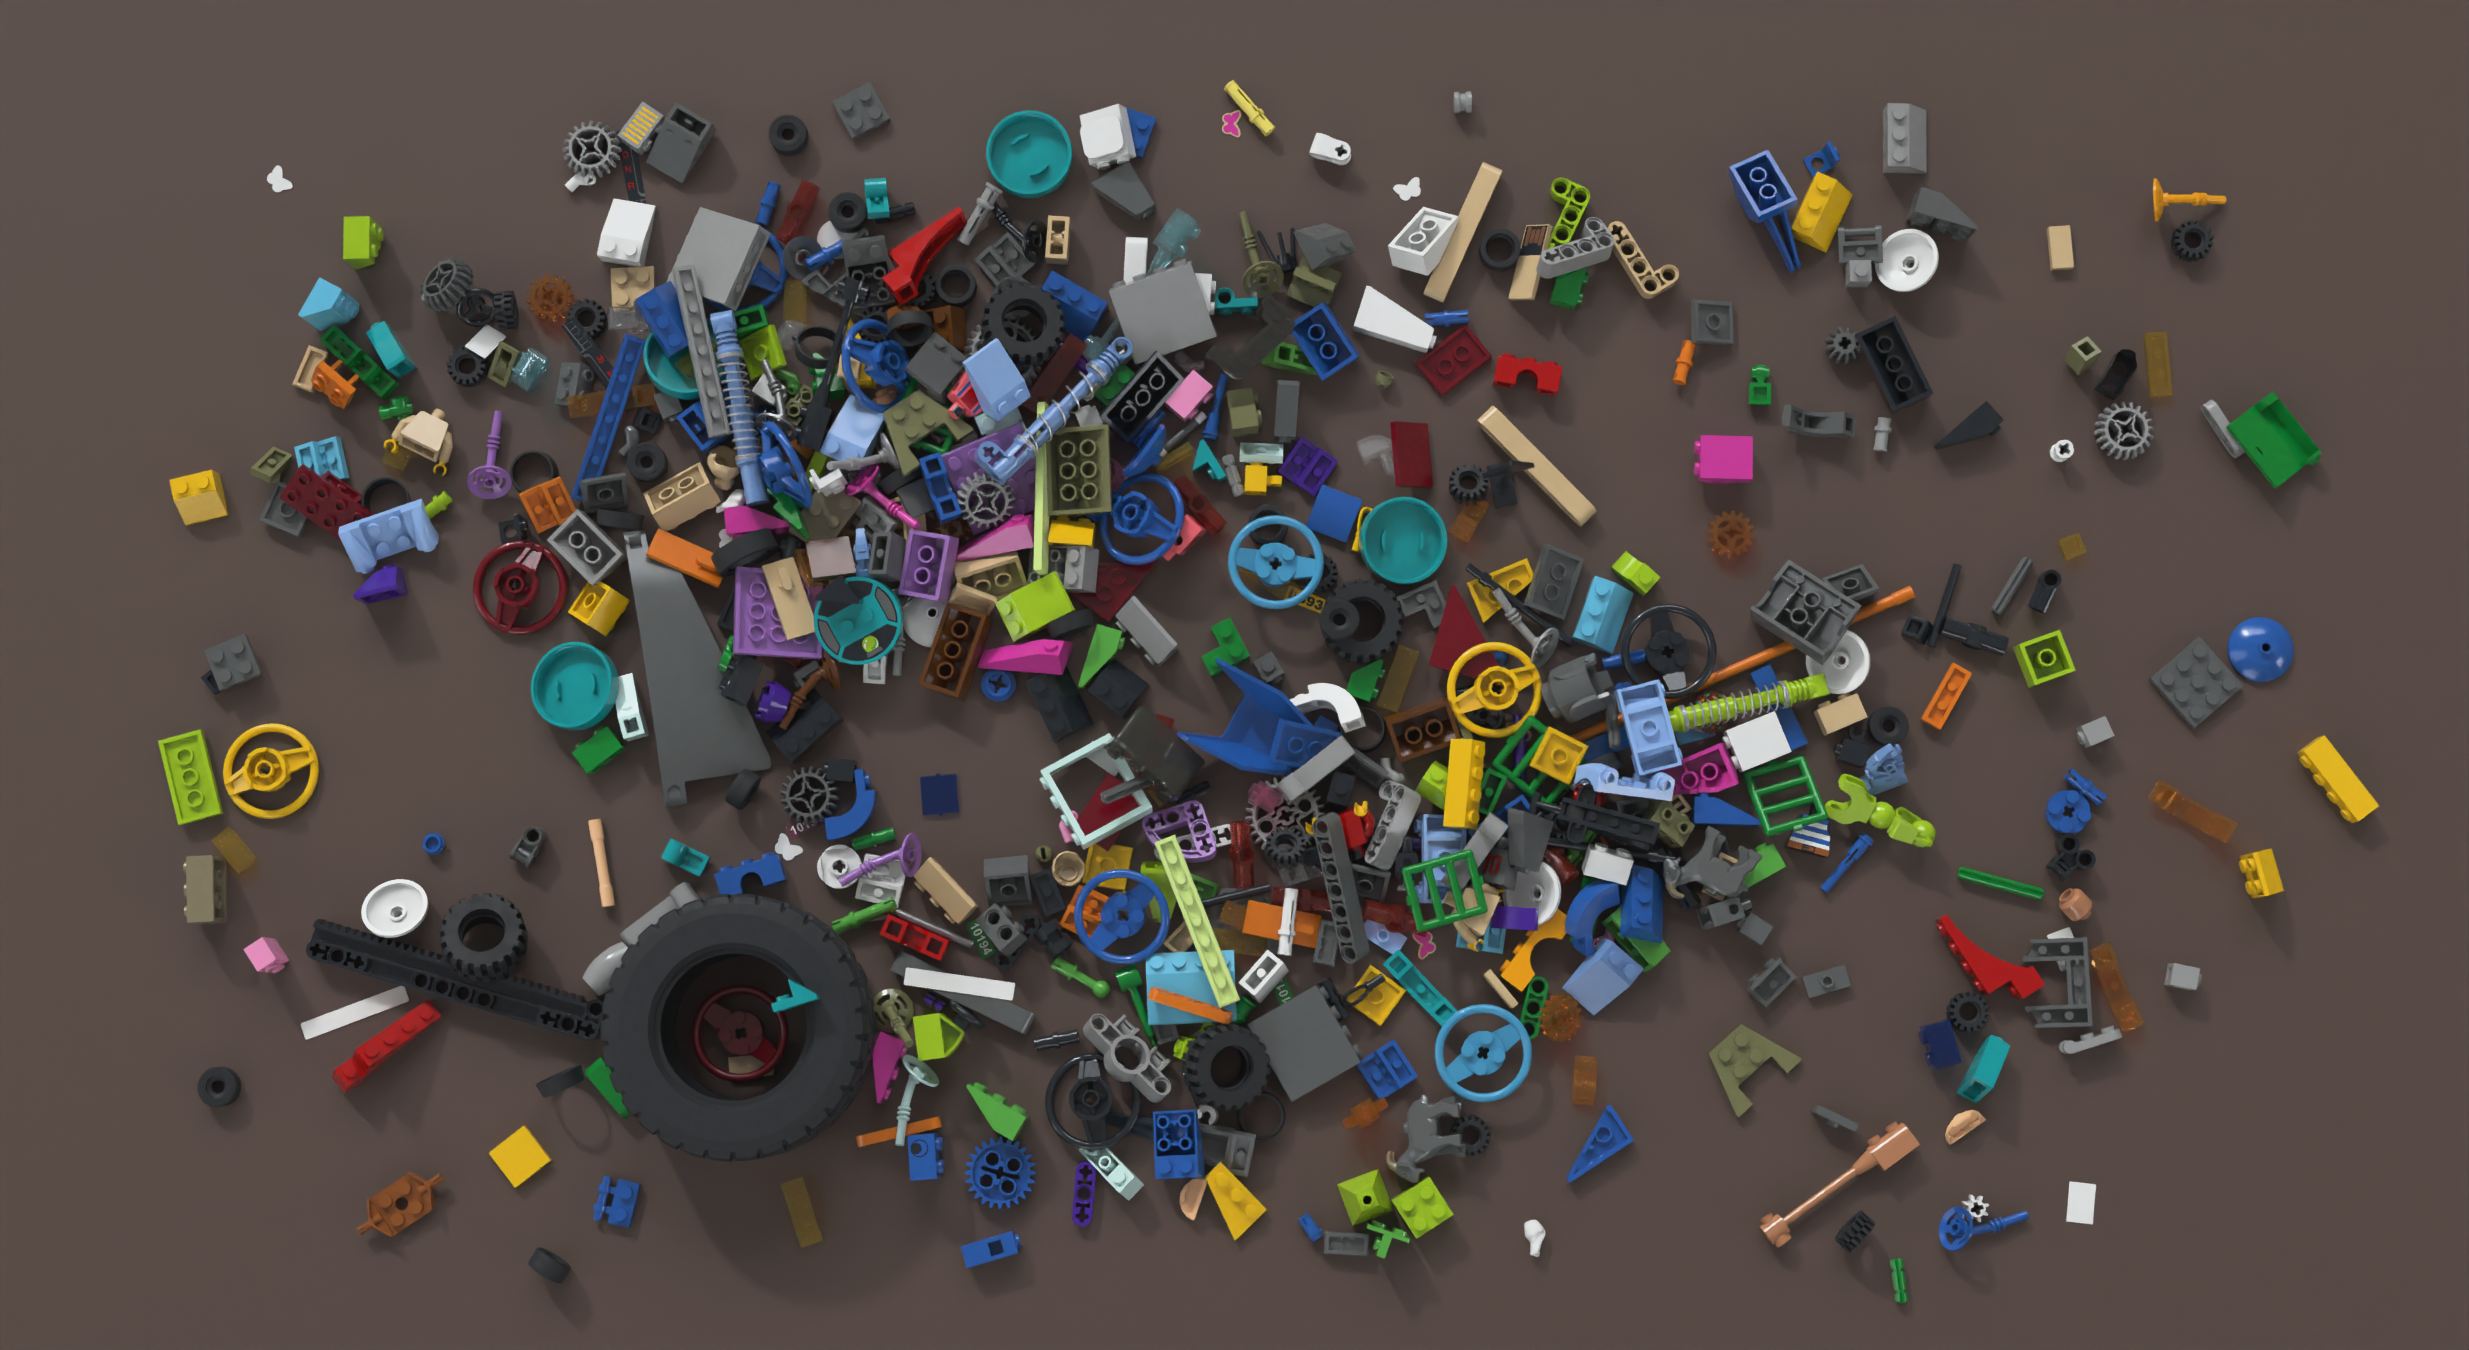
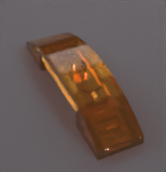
[567,383,657,419]
[2148,779,2238,843]
[2089,942,2144,1032]

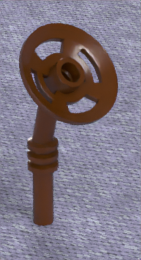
[779,650,841,730]

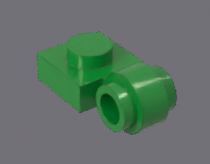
[1748,364,1771,406]

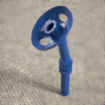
[1939,1206,2029,1251]

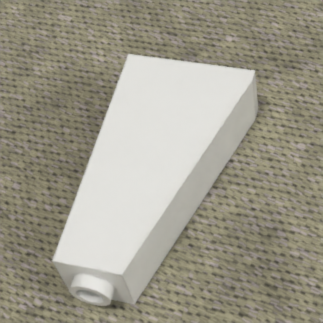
[1353,286,1437,354]

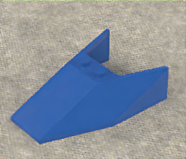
[1177,658,1313,776]

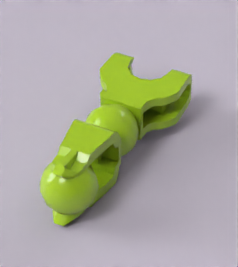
[1825,774,1936,848]

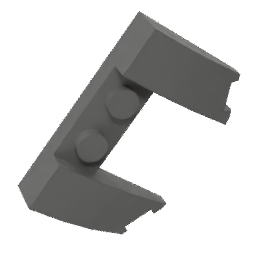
[2022,937,2093,1028]

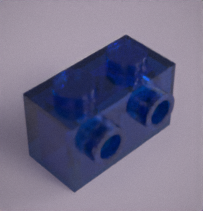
[1918,1019,1962,1070]

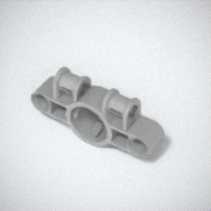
[1083,1013,1171,1103]

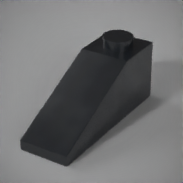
[1934,401,2004,450]

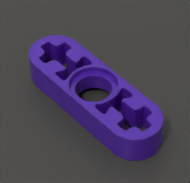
[1072,1161,1096,1226]

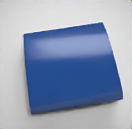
[1306,484,1363,543]
[1355,1039,1418,1102]

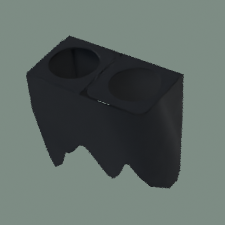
[2094,349,2137,400]

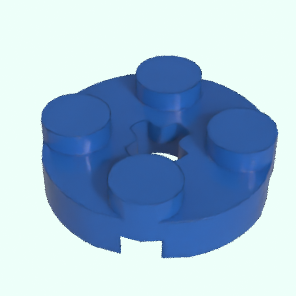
[2045,790,2091,834]

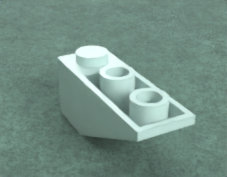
[615,673,649,741]
[1079,1148,1144,1200]

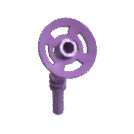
[467,410,512,499]
[838,833,922,887]

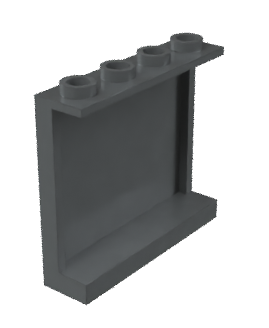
[1248,984,1363,1102]

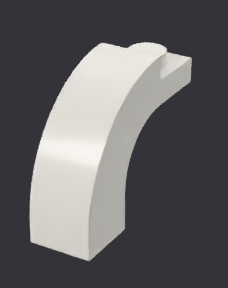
[1290,683,1366,733]

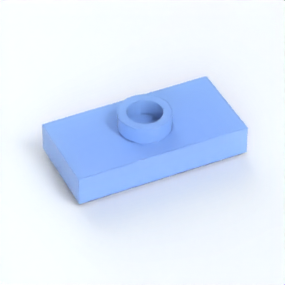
[1364,914,1407,955]

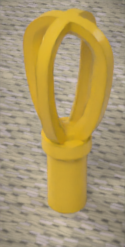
[1351,507,1372,553]

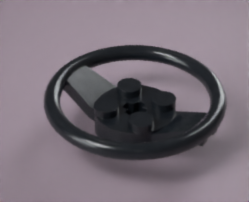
[1621,604,1717,699]
[1045,1053,1142,1150]

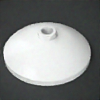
[1875,229,1939,292]
[903,588,953,648]
[1806,630,1870,694]
[1502,862,1561,925]
[362,879,429,938]

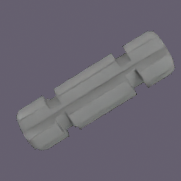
[1222,454,1245,497]

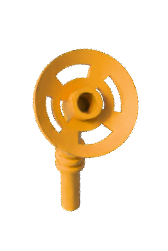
[2153,178,2227,222]

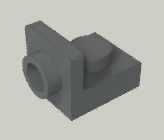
[1253,651,1285,686]
[793,660,821,692]

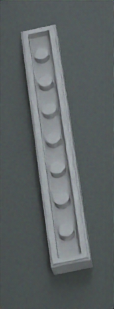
[672,265,731,438]

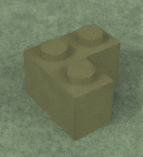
[1226,387,1262,437]

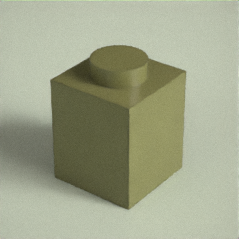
[2064,336,2102,375]

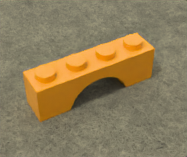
[1499,908,1567,992]

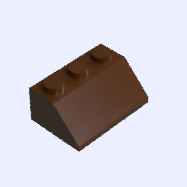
[1383,697,1461,763]

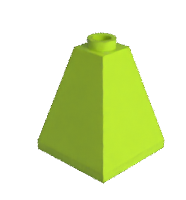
[1141,861,1177,923]
[1337,1169,1394,1226]

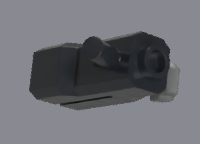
[1393,836,1418,891]

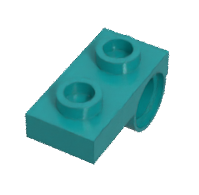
[864,178,890,219]
[1214,288,1258,316]
[661,838,711,877]

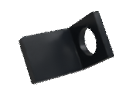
[498,514,529,544]

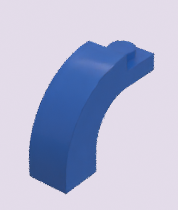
[825,769,877,841]
[1565,879,1620,956]

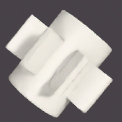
[1961,1195,1989,1222]

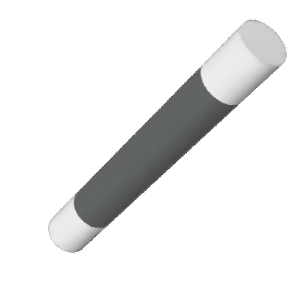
[1159,411,1207,457]

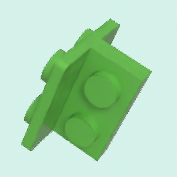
[1365,1220,1410,1259]

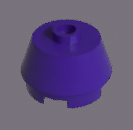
[754,680,791,722]

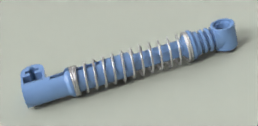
[710,310,771,507]

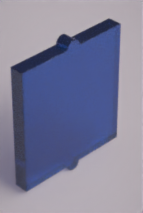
[920,773,959,816]

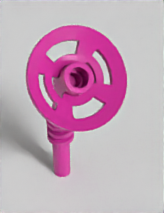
[845,464,920,530]

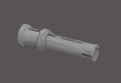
[957,182,1004,246]

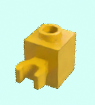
[1245,462,1282,495]

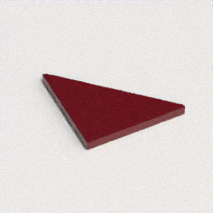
[1067,558,1160,624]
[1428,585,1501,687]

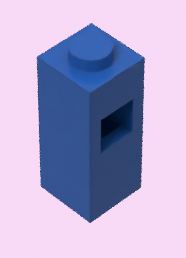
[961,1230,1022,1268]

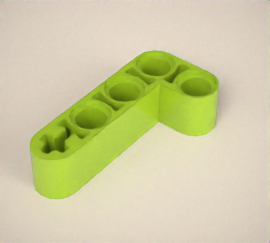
[1547,177,1590,249]

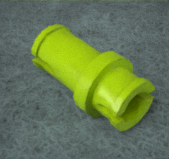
[425,491,453,519]

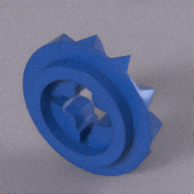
[981,669,1016,702]

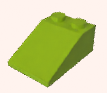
[995,571,1075,642]

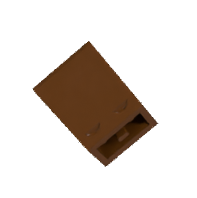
[897,305,967,358]

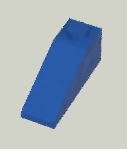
[1691,793,1760,826]

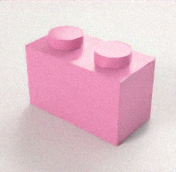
[1165,370,1213,422]
[243,937,289,974]

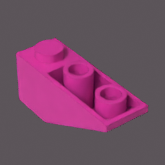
[724,506,791,540]
[872,1032,908,1104]

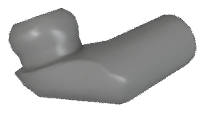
[1380,758,1405,784]

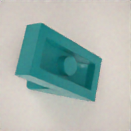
[1192,439,1226,483]
[771,979,820,1013]

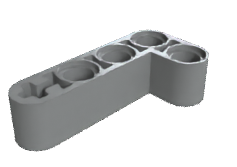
[1536,217,1615,279]
[1275,735,1356,805]
[1365,781,1421,871]
[1440,812,1508,891]
[620,882,700,947]

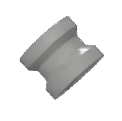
[1453,91,1472,113]

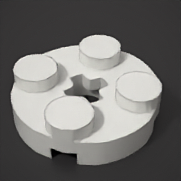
[817,845,862,889]

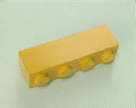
[2297,735,2379,823]
[1443,739,1485,830]

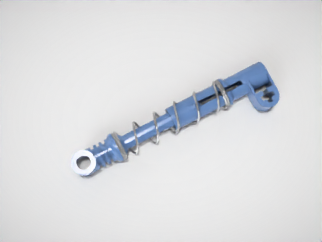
[975,337,1133,485]

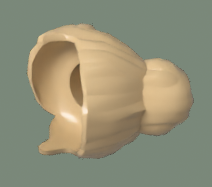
[707,445,741,491]

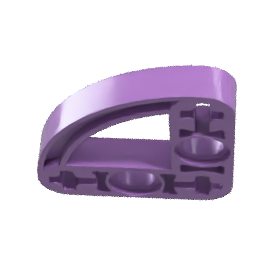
[1142,800,1217,863]

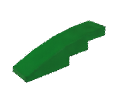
[319,325,399,400]
[762,471,810,540]

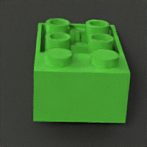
[967,1082,1029,1141]

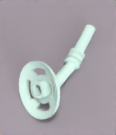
[895,1055,939,1146]

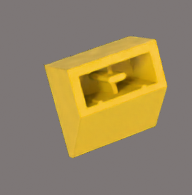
[2239,848,2284,898]

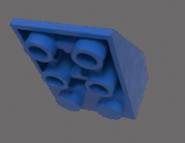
[676,385,757,456]
[1153,1109,1205,1180]

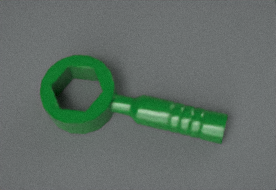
[717,635,734,672]

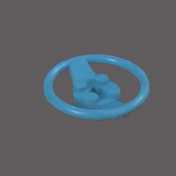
[1228,515,1324,609]
[1434,1004,1532,1102]

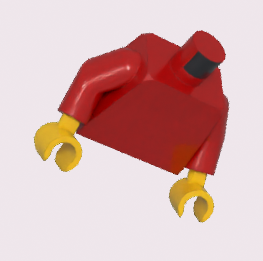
[1305,801,1375,860]

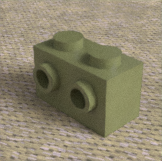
[1642,800,1695,848]

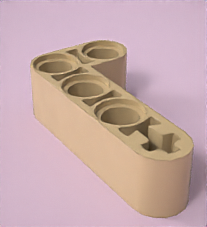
[1608,221,1679,299]

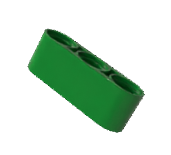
[1519,977,1548,1040]
[584,1056,631,1119]

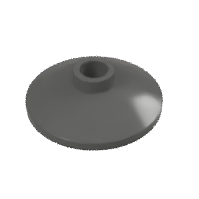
[783,236,822,279]

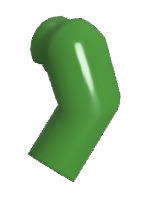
[775,368,801,395]

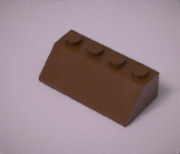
[918,603,993,702]

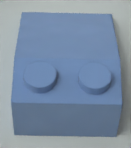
[1562,937,1643,1015]

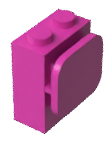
[1694,435,1753,484]

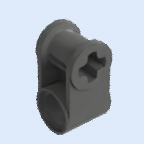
[509,826,547,869]

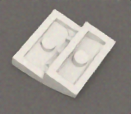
[855,853,906,908]

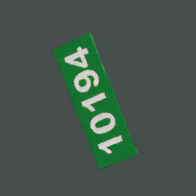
[965,919,997,959]
[1273,976,1294,1005]

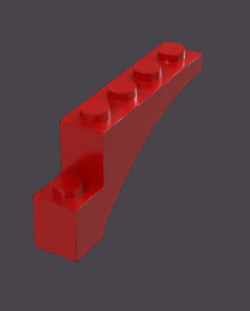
[882,207,967,306]
[1936,914,2045,999]
[331,999,441,1094]

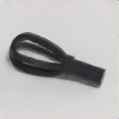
[1342,974,1386,1007]

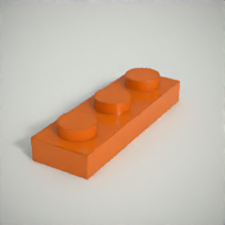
[1920,662,1972,730]

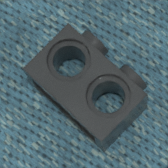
[975,903,1028,957]

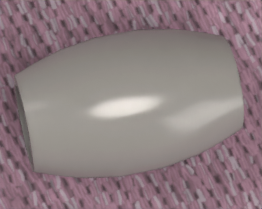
[582,942,628,995]

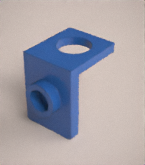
[1803,141,1840,178]

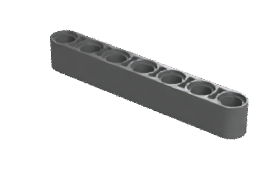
[1313,812,1369,964]
[890,950,1036,1035]

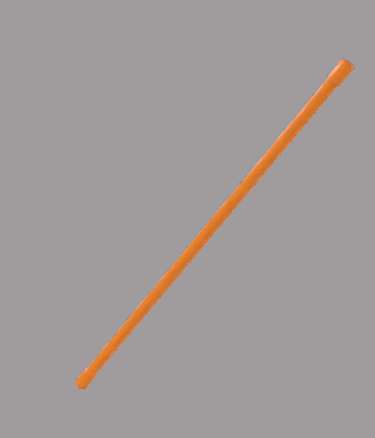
[1570,586,1915,743]

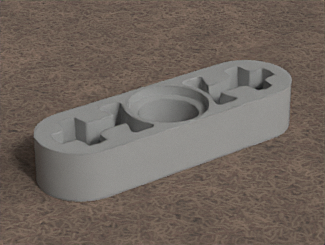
[2201,400,2245,458]

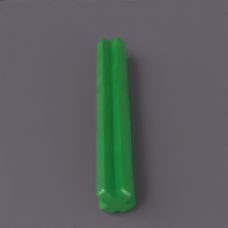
[1957,867,2044,900]

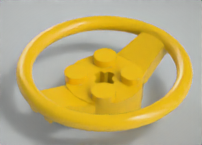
[1447,642,1542,738]
[223,723,319,819]

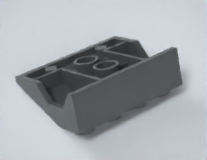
[1750,559,1861,665]

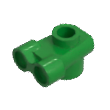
[379,395,414,420]

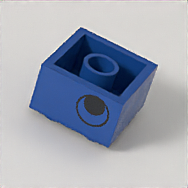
[907,1133,945,1181]

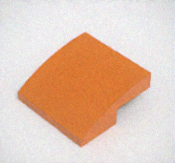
[518,477,576,534]
[1060,883,1109,938]

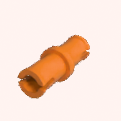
[1672,340,1697,385]

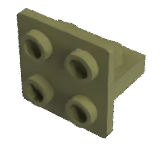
[1287,257,1342,308]

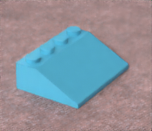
[1146,950,1237,1025]

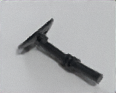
[992,201,1047,263]

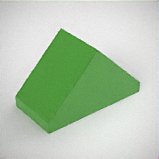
[1191,874,1219,900]

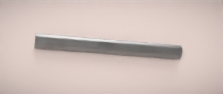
[890,908,974,949]

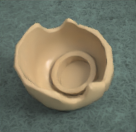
[1052,851,1085,887]

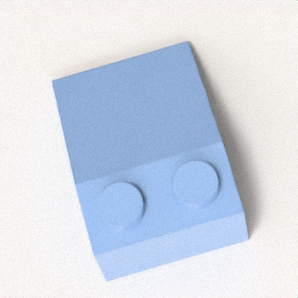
[962,338,1031,421]
[820,394,885,471]

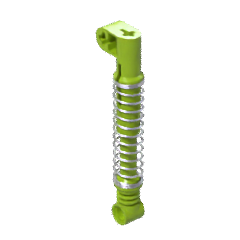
[1668,673,1830,733]

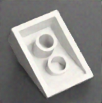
[597,199,656,267]
[1388,207,1459,276]

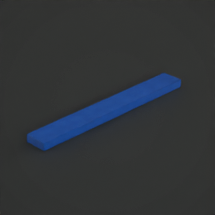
[571,334,646,501]

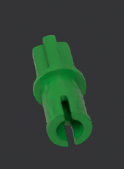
[852,827,896,851]

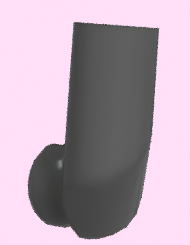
[619,426,640,459]

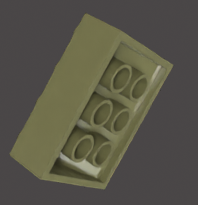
[1046,424,1112,518]

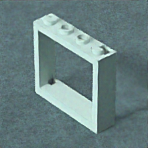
[1039,733,1153,850]

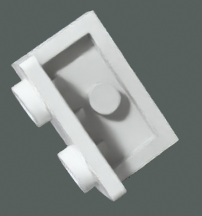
[809,468,848,497]

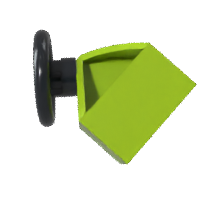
[913,1000,986,1061]

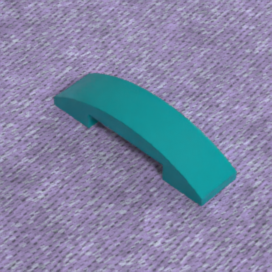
[1383,949,1457,1026]

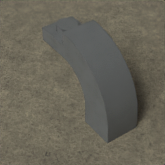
[1782,405,1856,438]

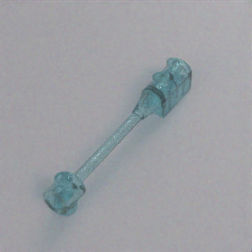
[1081,207,1201,360]

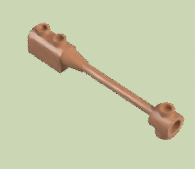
[1759,1121,1920,1247]

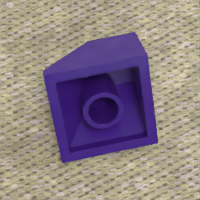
[353,565,408,605]

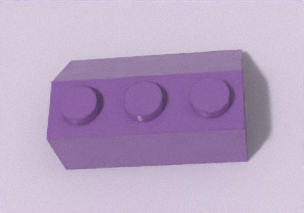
[898,529,959,603]

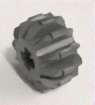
[1824,327,1861,364]

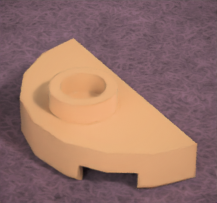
[1945,1110,1986,1145]
[1179,1178,1207,1221]

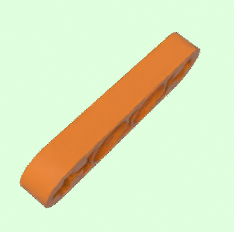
[1148,987,1233,1024]
[856,1116,942,1147]

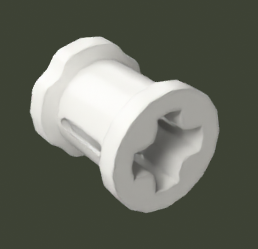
[2050,440,2074,462]

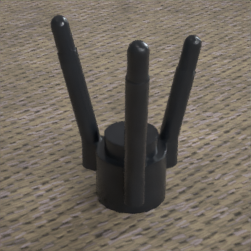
[1257,227,1297,273]

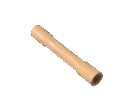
[588,819,615,907]

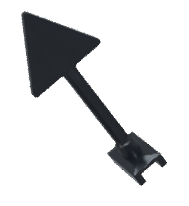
[1482,461,1535,509]

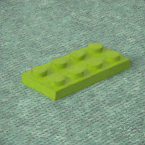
[158,729,223,825]

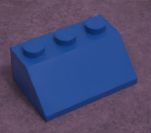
[1041,271,1109,344]
[633,281,689,358]
[1287,302,1361,381]
[1620,865,1663,943]

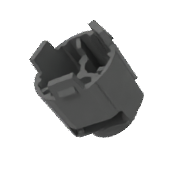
[1541,653,1615,723]

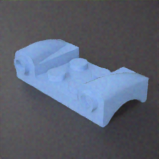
[338,499,439,574]
[1614,679,1683,777]
[1574,763,1675,801]
[1414,814,1467,903]

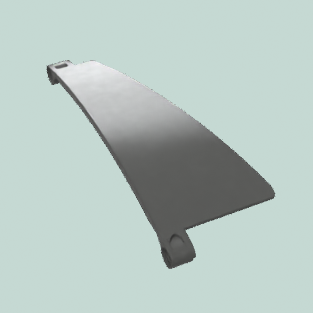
[623,530,771,808]

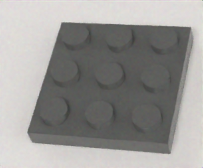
[2149,636,2243,729]

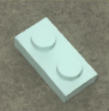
[1239,442,1284,464]

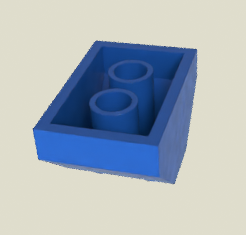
[1729,150,1801,272]

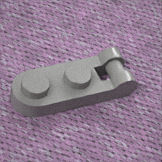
[2058,1025,2122,1054]

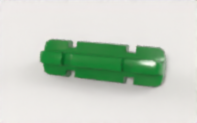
[1890,1258,1908,1303]

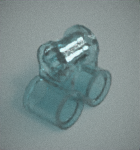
[510,347,551,393]

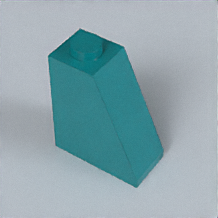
[366,321,417,379]
[1956,1035,2011,1104]

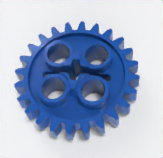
[964,1136,1037,1209]

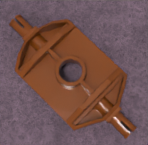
[356,1172,445,1237]

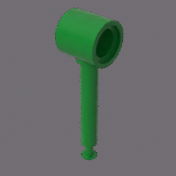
[1115,964,1158,1047]

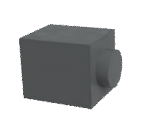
[653,387,684,424]
[1736,913,1773,946]

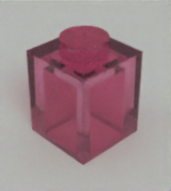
[1247,781,1282,815]

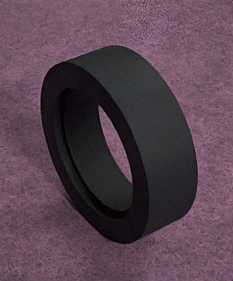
[711,528,779,577]

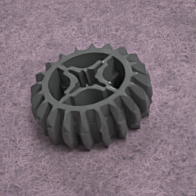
[419,256,474,313]
[779,766,839,825]

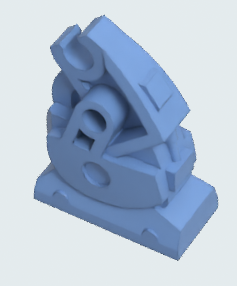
[854,528,879,581]
[1859,744,1908,796]

